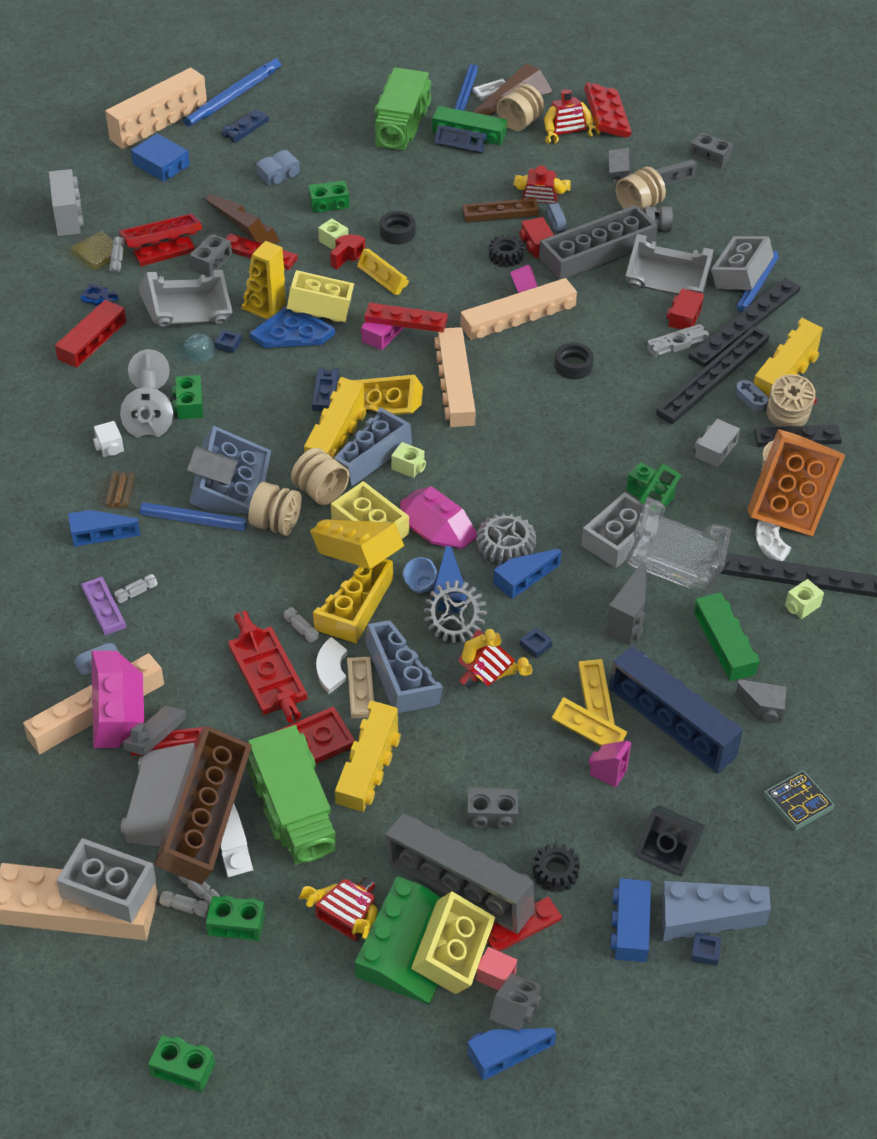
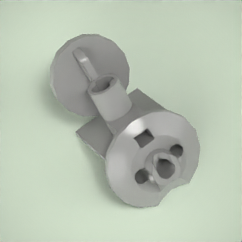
[120,349,173,438]

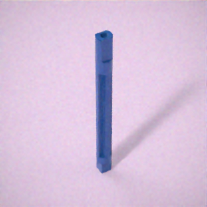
[183,58,282,127]

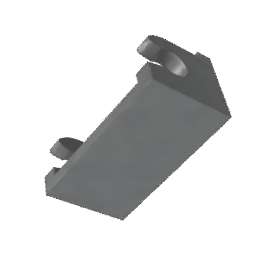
[609,148,631,184]
[187,446,238,485]

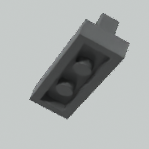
[655,160,697,185]
[123,705,187,756]

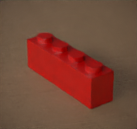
[55,300,127,368]

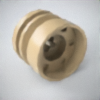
[497,84,544,132]
[616,166,666,212]
[766,374,815,427]
[291,448,350,506]
[248,482,301,536]

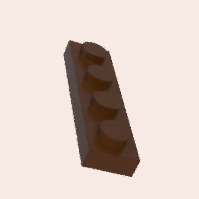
[462,198,539,222]

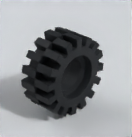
[489,234,524,268]
[533,843,580,893]

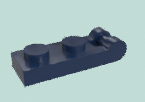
[221,109,269,143]
[434,124,487,153]
[312,367,339,411]

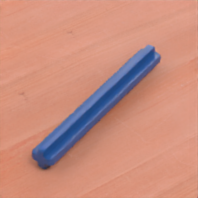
[454,64,478,111]
[736,250,779,312]
[140,502,247,531]

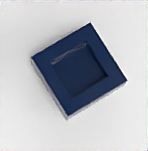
[214,330,242,353]
[519,628,553,658]
[691,933,721,966]

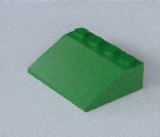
[355,876,441,1005]

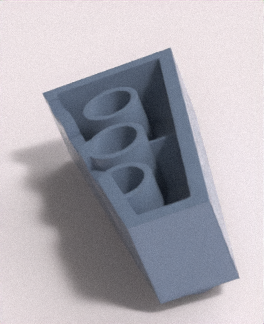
[334,407,412,487]
[365,620,443,713]

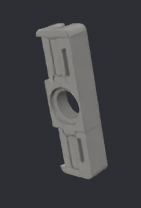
[647,324,709,358]

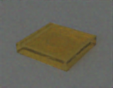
[70,231,125,270]

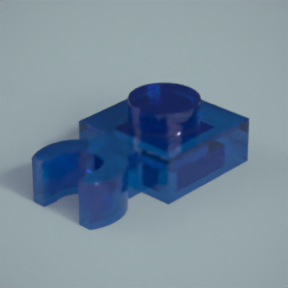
[80,283,119,306]

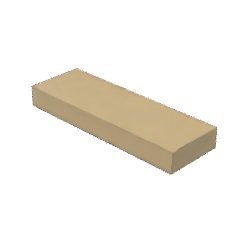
[347,657,374,719]

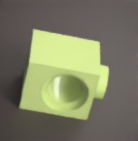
[318,219,348,250]
[391,442,426,478]
[785,579,824,619]

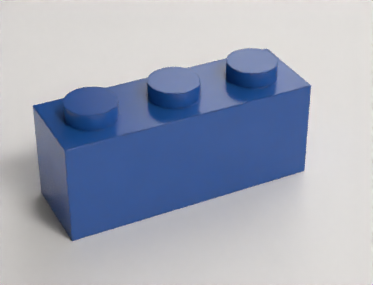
[610,878,651,962]

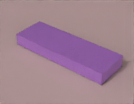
[81,577,126,635]

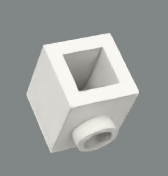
[93,421,124,457]

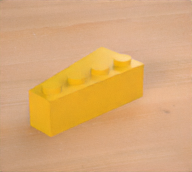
[241,241,286,319]
[754,318,823,398]
[304,377,366,460]
[310,519,404,569]
[313,559,393,644]
[335,700,401,812]

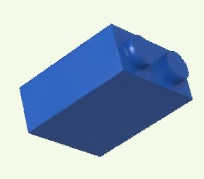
[131,134,190,182]

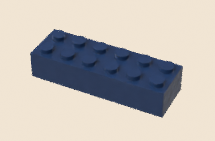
[609,646,743,774]

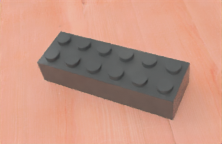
[539,205,658,280]
[385,813,535,934]

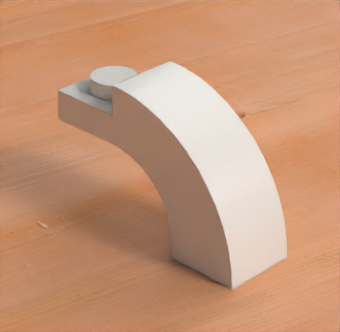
[220,803,253,877]

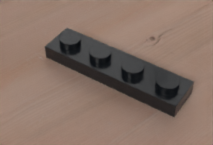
[754,425,842,447]

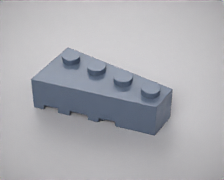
[661,881,771,942]

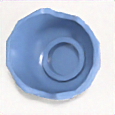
[402,557,438,594]

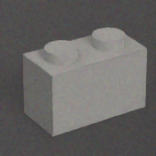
[694,419,740,467]

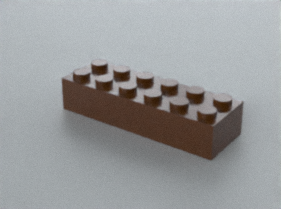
[153,725,252,885]

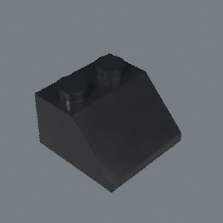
[634,805,705,876]

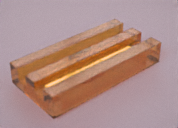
[105,471,135,509]

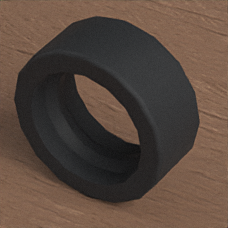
[380,211,416,245]
[555,342,593,379]

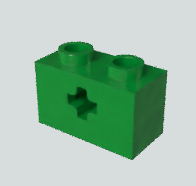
[638,462,682,513]

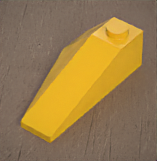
[336,375,423,415]

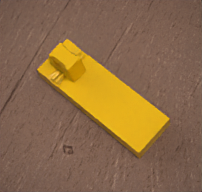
[357,249,409,295]
[578,659,615,725]
[551,697,627,747]

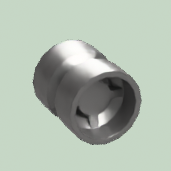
[644,206,673,231]

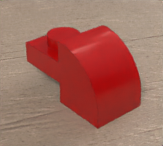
[330,235,366,269]

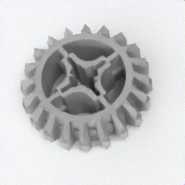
[476,513,536,565]
[424,580,487,643]

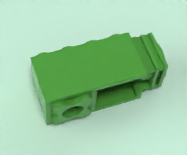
[374,67,431,151]
[246,725,336,865]

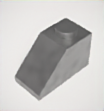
[735,679,787,723]

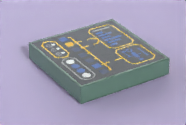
[763,770,835,831]

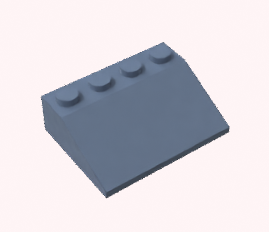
[189,426,271,514]

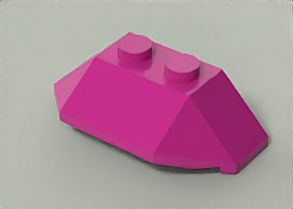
[400,486,477,549]
[91,651,144,749]

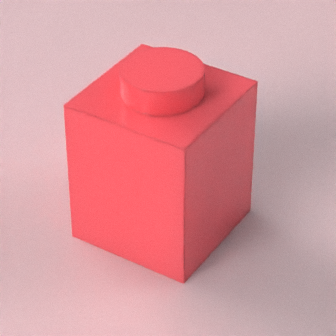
[476,947,517,990]

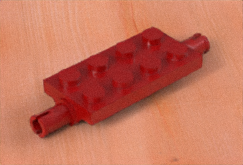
[228,611,308,723]

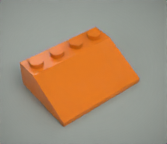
[747,429,845,536]

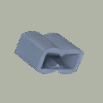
[256,150,300,186]

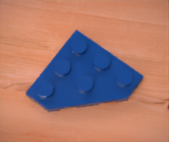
[250,306,335,348]

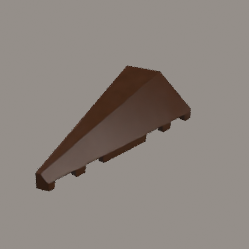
[473,63,552,116]
[205,194,280,244]

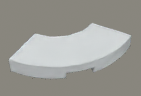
[756,520,791,561]
[316,637,347,694]

